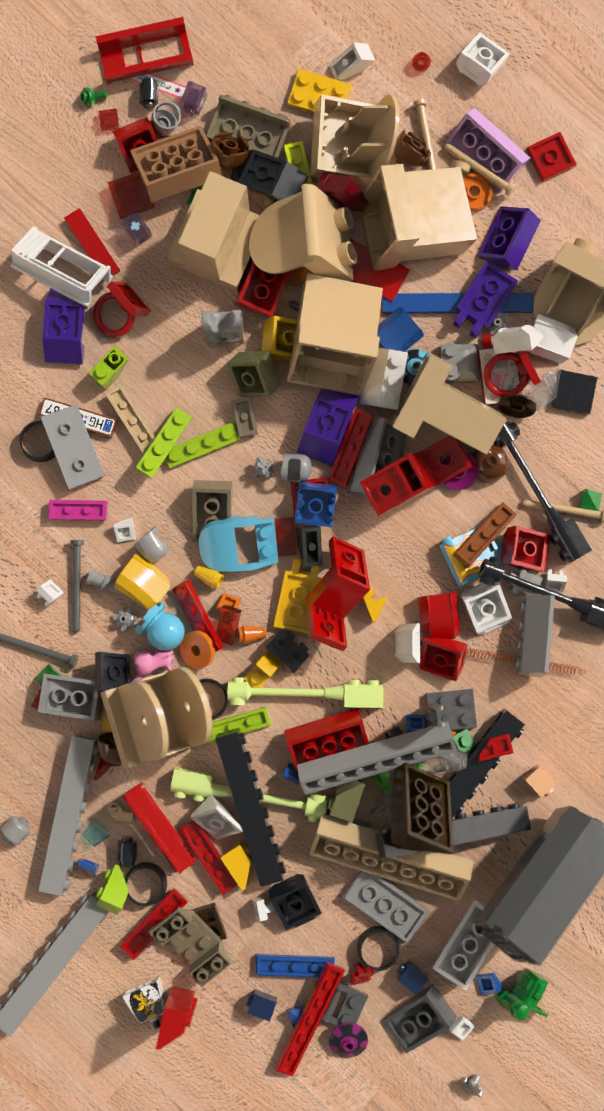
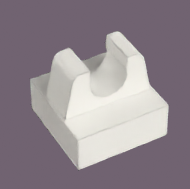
[544,569,567,593]
[37,580,64,606]
[252,897,275,921]

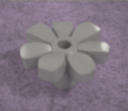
[489,311,509,335]
[253,456,273,479]
[113,608,137,632]
[460,1074,483,1097]

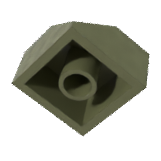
[227,351,281,396]
[327,780,365,823]

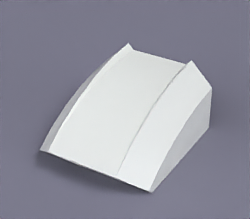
[456,33,510,86]
[526,314,578,364]
[492,325,543,354]
[460,583,512,635]
[394,623,420,663]

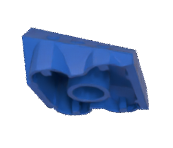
[377,306,424,352]
[294,481,337,527]

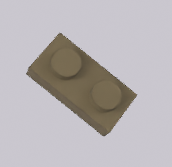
[231,396,258,438]

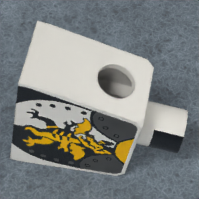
[123,976,166,1030]

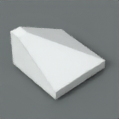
[113,518,136,543]
[449,1016,475,1041]

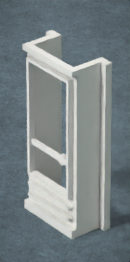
[10,226,113,308]

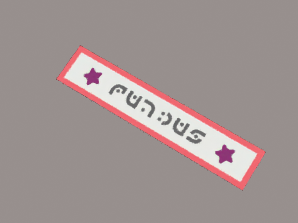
[125,64,189,100]

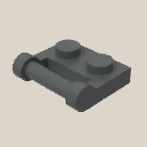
[322,982,368,1026]

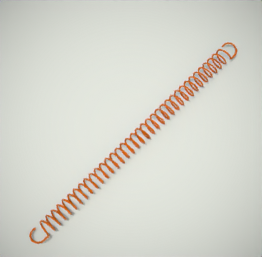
[467,648,586,675]

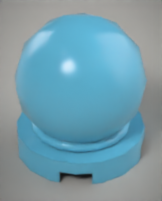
[135,601,185,651]

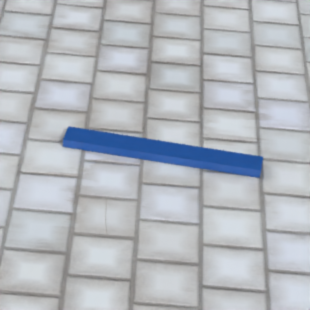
[382,293,533,314]

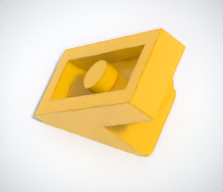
[363,586,388,622]
[244,650,283,688]

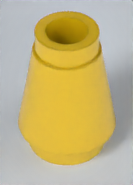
[194,566,224,589]

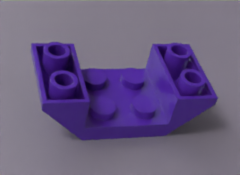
[42,288,88,365]
[297,388,359,466]

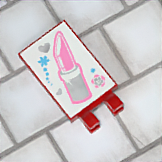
[477,333,522,406]

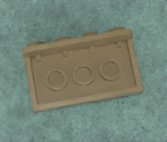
[206,95,290,158]

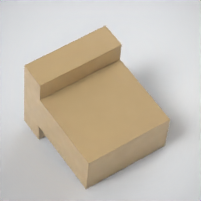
[360,164,477,271]
[167,171,260,293]
[287,273,383,396]
[392,352,507,454]

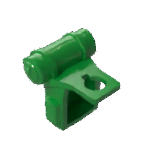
[496,968,548,1020]

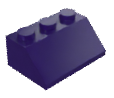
[477,206,541,271]

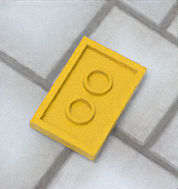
[288,69,352,114]

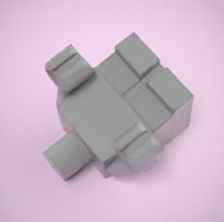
[507,568,543,596]

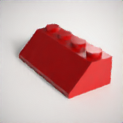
[234,260,291,317]
[284,708,369,774]
[156,986,198,1050]

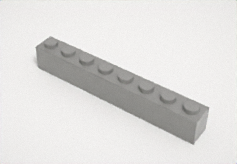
[297,721,457,795]
[39,735,98,896]
[0,892,108,1037]

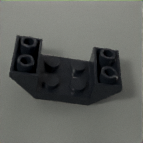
[229,149,309,202]

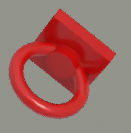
[93,281,151,338]
[483,351,541,397]

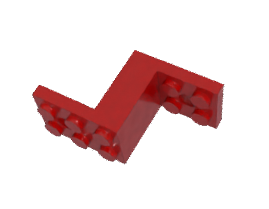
[360,435,473,516]
[306,536,370,651]

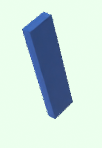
[256,954,335,978]

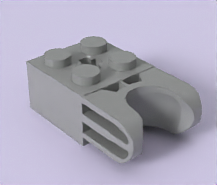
[201,310,244,347]

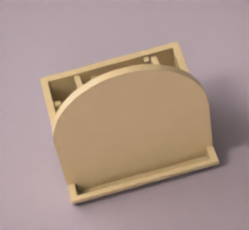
[310,94,399,187]
[249,184,357,282]
[533,238,604,346]

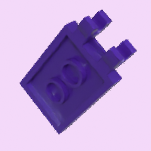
[453,261,518,339]

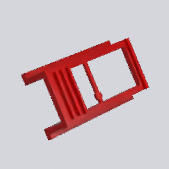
[95,17,194,84]
[122,782,197,874]

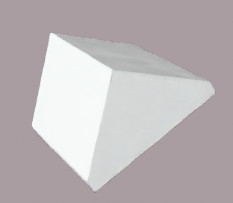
[190,794,243,840]

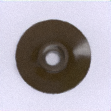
[498,394,537,418]

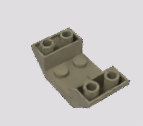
[149,907,232,987]

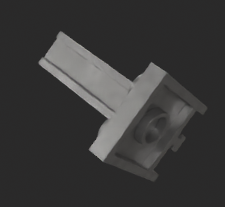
[425,689,477,730]

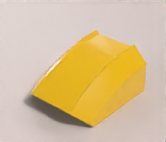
[114,553,170,609]

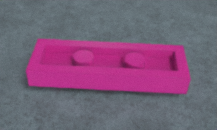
[49,500,108,521]

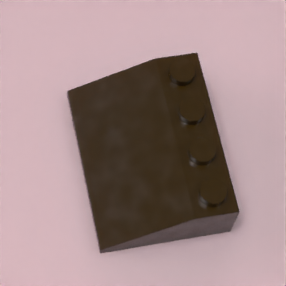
[390,762,454,855]

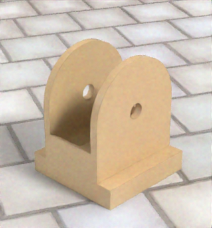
[100,667,212,769]

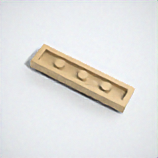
[105,384,155,454]

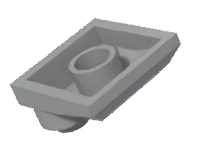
[439,342,479,383]

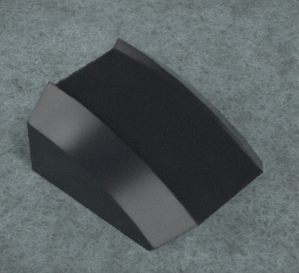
[268,874,322,930]

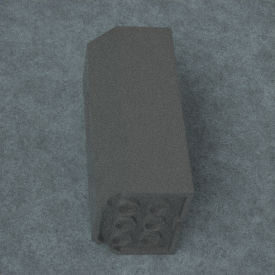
[474,806,604,966]

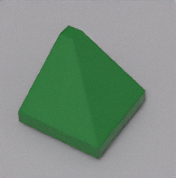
[579,489,602,511]

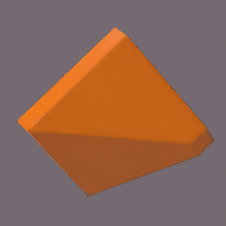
[216,593,241,621]

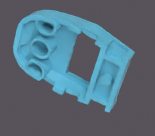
[199,515,279,572]

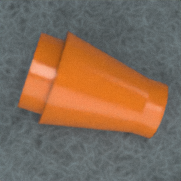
[237,625,266,644]

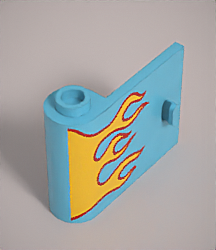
[439,527,506,587]

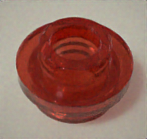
[412,52,431,72]

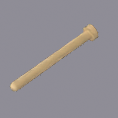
[413,99,436,170]
[444,144,517,197]
[523,499,604,523]

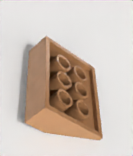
[130,125,222,203]

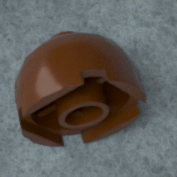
[394,130,431,168]
[211,132,249,170]
[472,445,509,483]
[97,732,122,767]

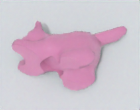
[131,649,174,682]

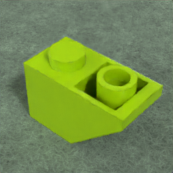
[89,345,129,390]
[95,864,129,915]

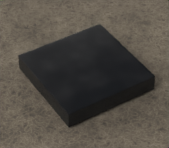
[552,369,598,415]
[95,652,130,692]

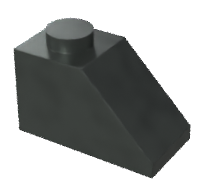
[296,526,323,567]

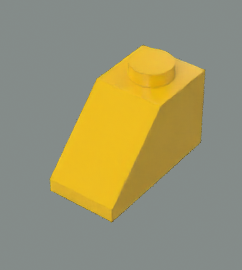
[220,842,252,891]

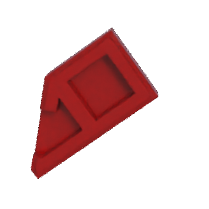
[477,734,514,762]

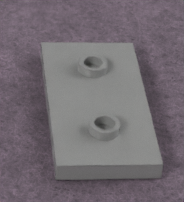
[40,404,104,490]
[343,871,429,943]

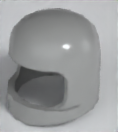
[150,101,181,136]
[281,453,312,482]
[134,526,168,563]

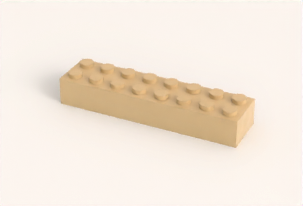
[309,814,473,901]

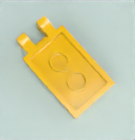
[273,558,322,634]

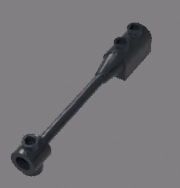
[493,422,592,563]
[478,556,604,630]

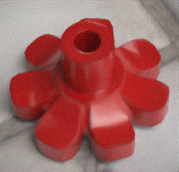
[350,963,374,985]

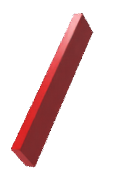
[274,961,345,1076]

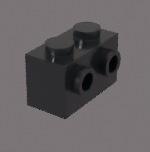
[266,629,310,672]

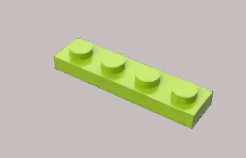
[135,407,192,479]
[166,422,240,469]

